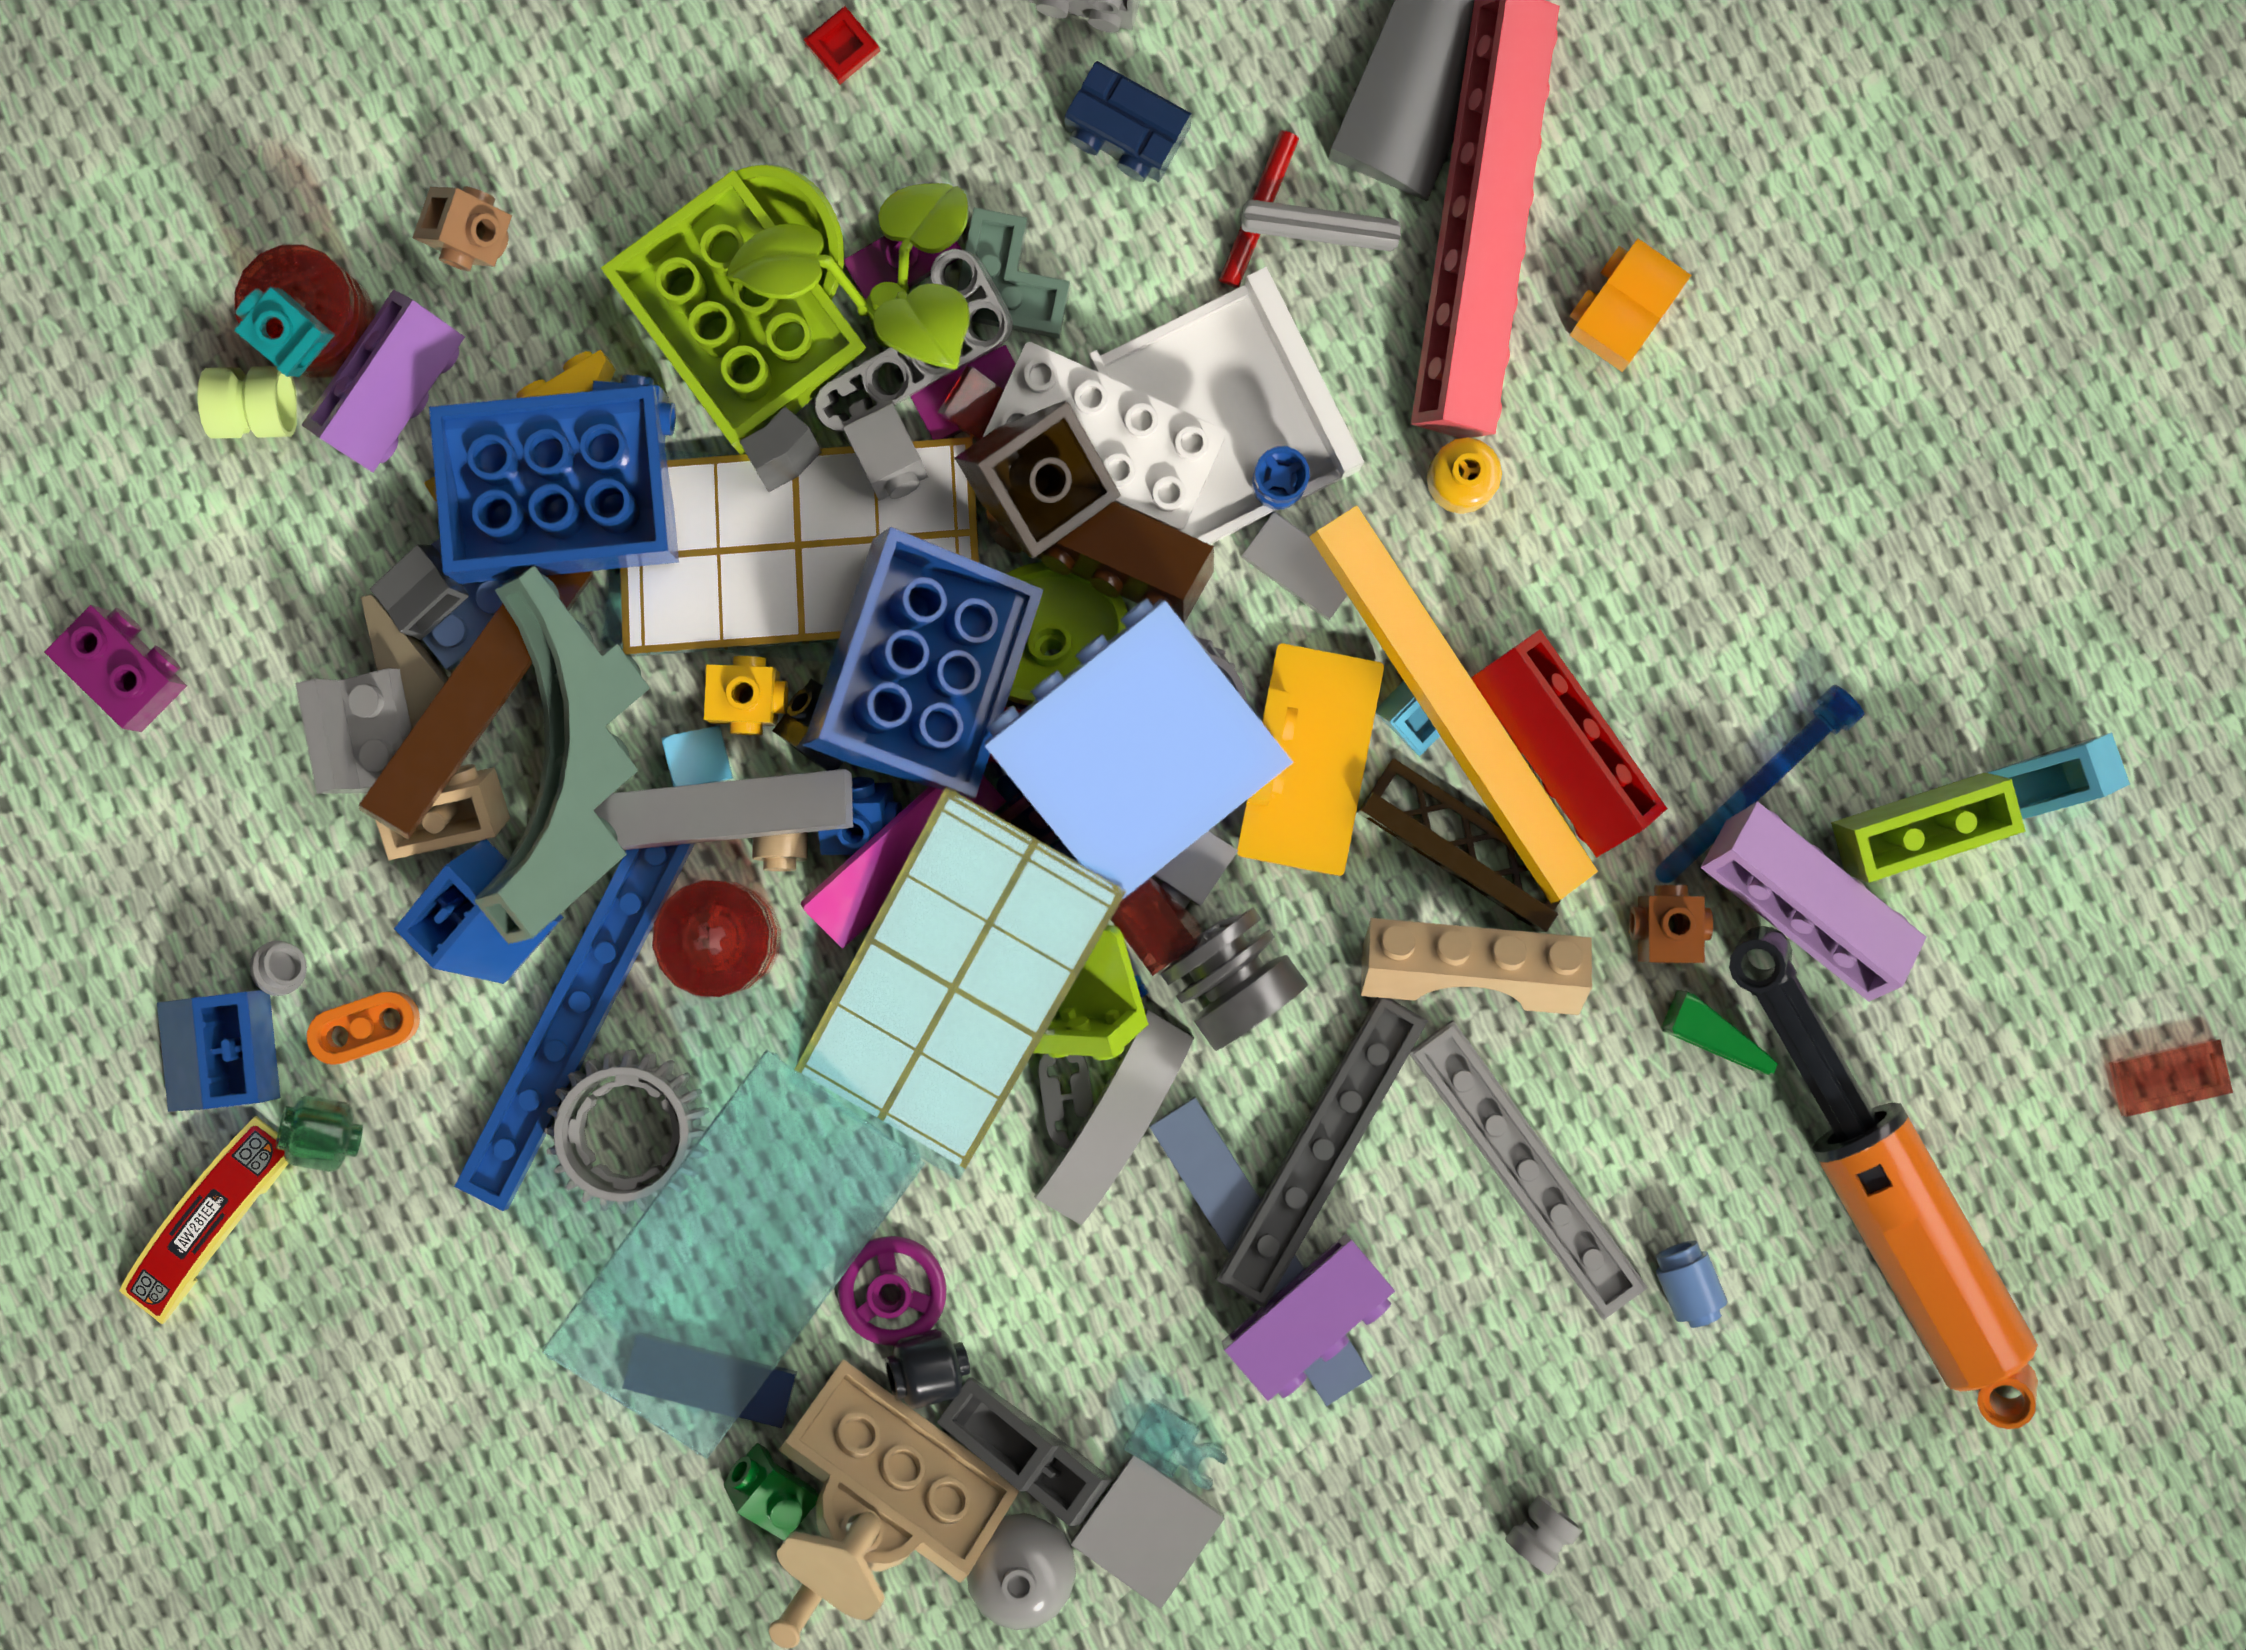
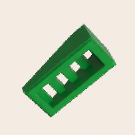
[1661,990,1778,1075]

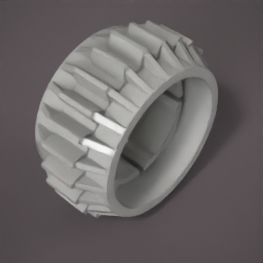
[544,1049,712,1214]

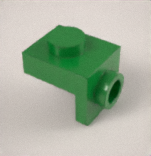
[723,1443,819,1541]

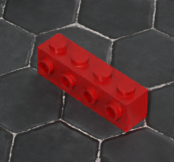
[1471,629,1668,858]

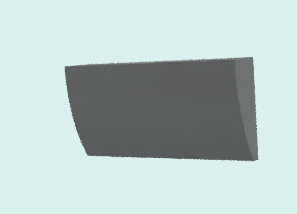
[1328,0,1475,201]

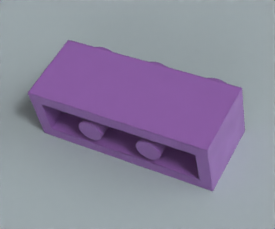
[302,289,465,473]
[1222,1234,1395,1402]

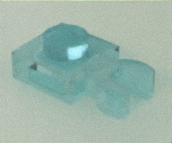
[1124,1398,1228,1489]

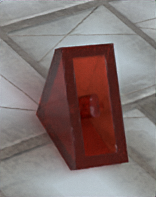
[1110,877,1202,976]

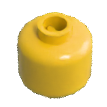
[1426,437,1502,514]

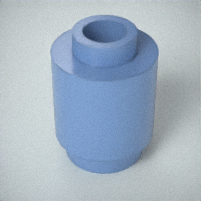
[1656,1241,1728,1328]

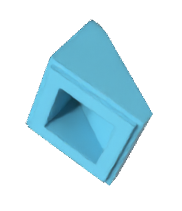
[1376,681,1440,757]
[661,726,733,787]

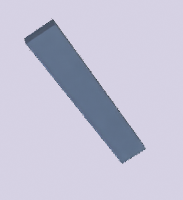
[1149,1097,1373,1407]

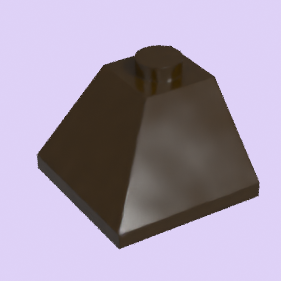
[954,401,1121,558]

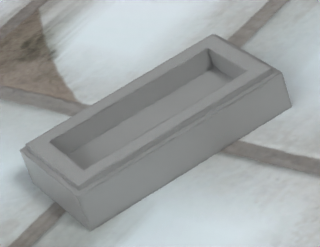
[1241,512,1347,621]

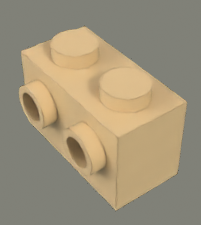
[376,764,510,861]

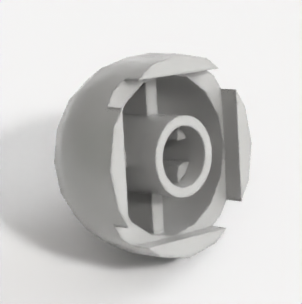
[967,1513,1076,1630]

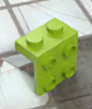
[1033,925,1149,1060]

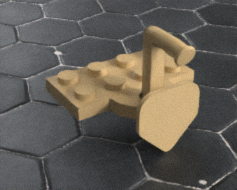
[769,1359,1020,1649]

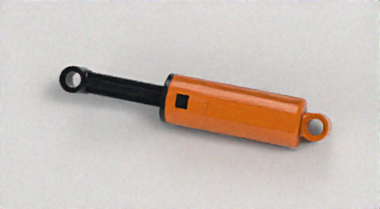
[1729,926,2038,1429]

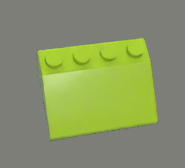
[600,169,866,455]

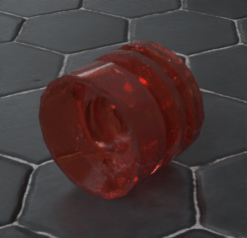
[234,244,376,378]
[652,880,781,997]

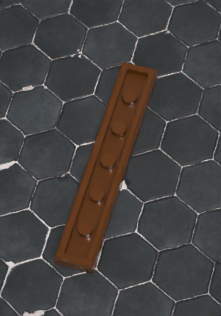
[359,571,594,840]

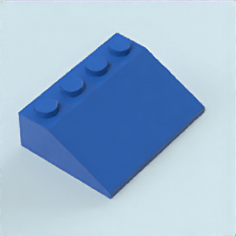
[429,385,679,584]
[803,527,1044,799]

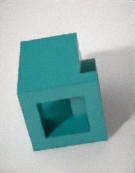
[234,287,335,377]

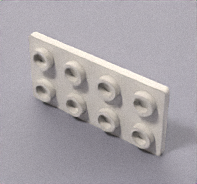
[983,342,1226,531]

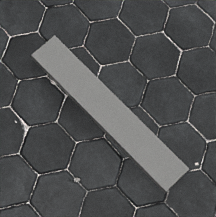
[593,769,853,850]
[1409,1020,1648,1320]

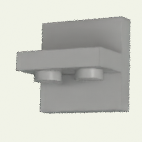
[295,668,412,794]

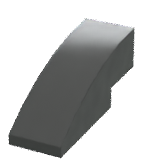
[937,1377,1113,1526]

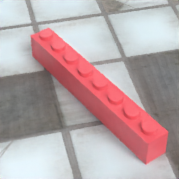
[1411,0,1560,438]

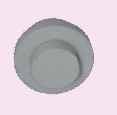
[250,941,307,996]

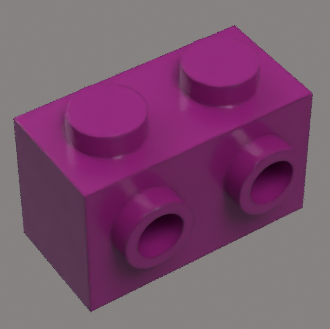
[44,605,187,732]

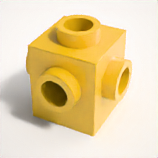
[704,656,788,736]

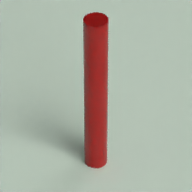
[1219,130,1299,289]

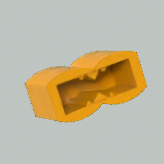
[1569,238,1692,372]

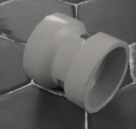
[1505,1495,1583,1575]

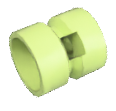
[197,366,297,439]

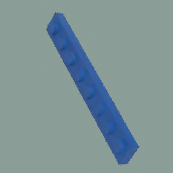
[454,843,695,1211]

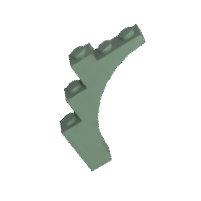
[474,565,650,944]

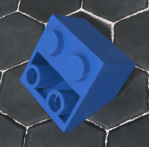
[394,839,564,984]
[157,990,281,1112]

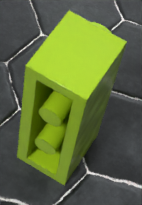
[1831,772,2026,883]

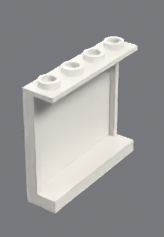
[1089,267,1364,544]

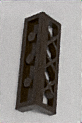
[1357,758,1562,932]

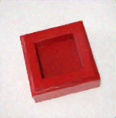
[803,6,880,85]

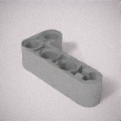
[815,249,1013,430]

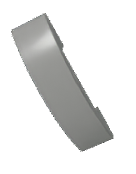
[1034,1009,1194,1225]

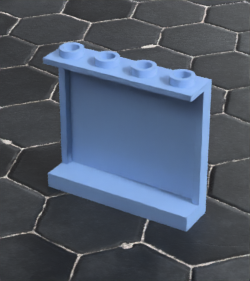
[984,598,1293,899]

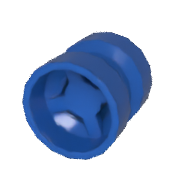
[1252,446,1310,509]

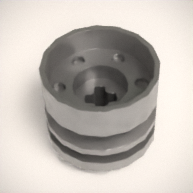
[1160,908,1308,1051]

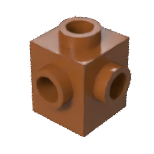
[1629,885,1713,963]

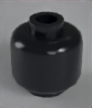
[885,1329,970,1409]

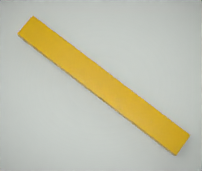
[1309,505,1598,903]

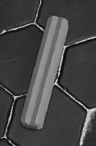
[1241,200,1401,251]

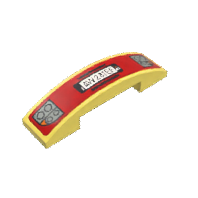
[119,1116,299,1324]

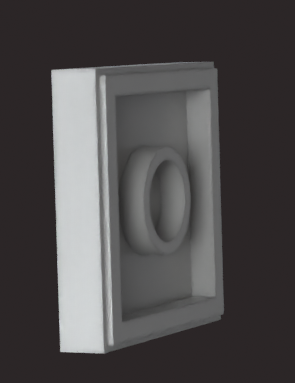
[1071,1451,1225,1609]

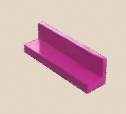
[801,775,1007,949]

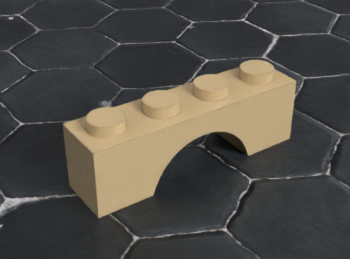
[1361,918,1592,1015]

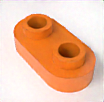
[307,991,420,1065]

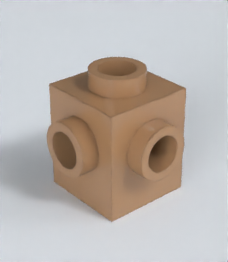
[412,186,512,272]

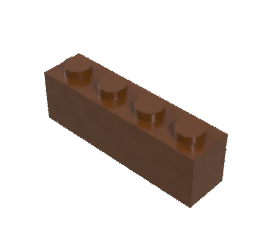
[986,501,1214,624]

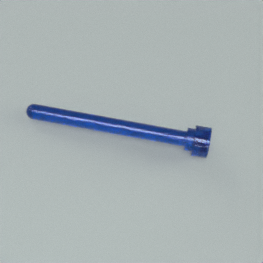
[1655,684,1865,884]

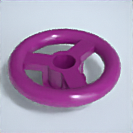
[837,1236,947,1346]

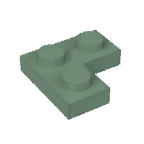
[957,207,1070,339]

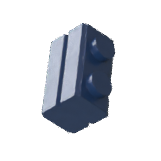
[1065,61,1192,182]

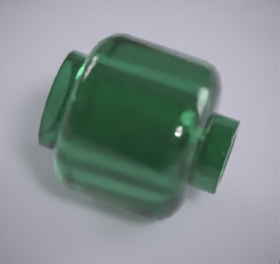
[275,1096,363,1172]

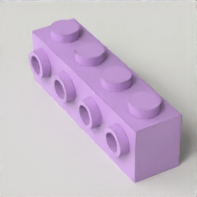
[1700,801,1927,1002]

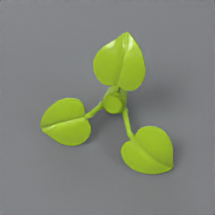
[728,183,970,370]

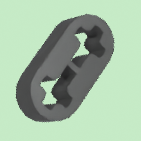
[1039,1054,1094,1149]

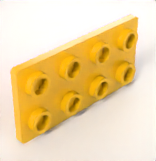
[1237,643,1384,876]

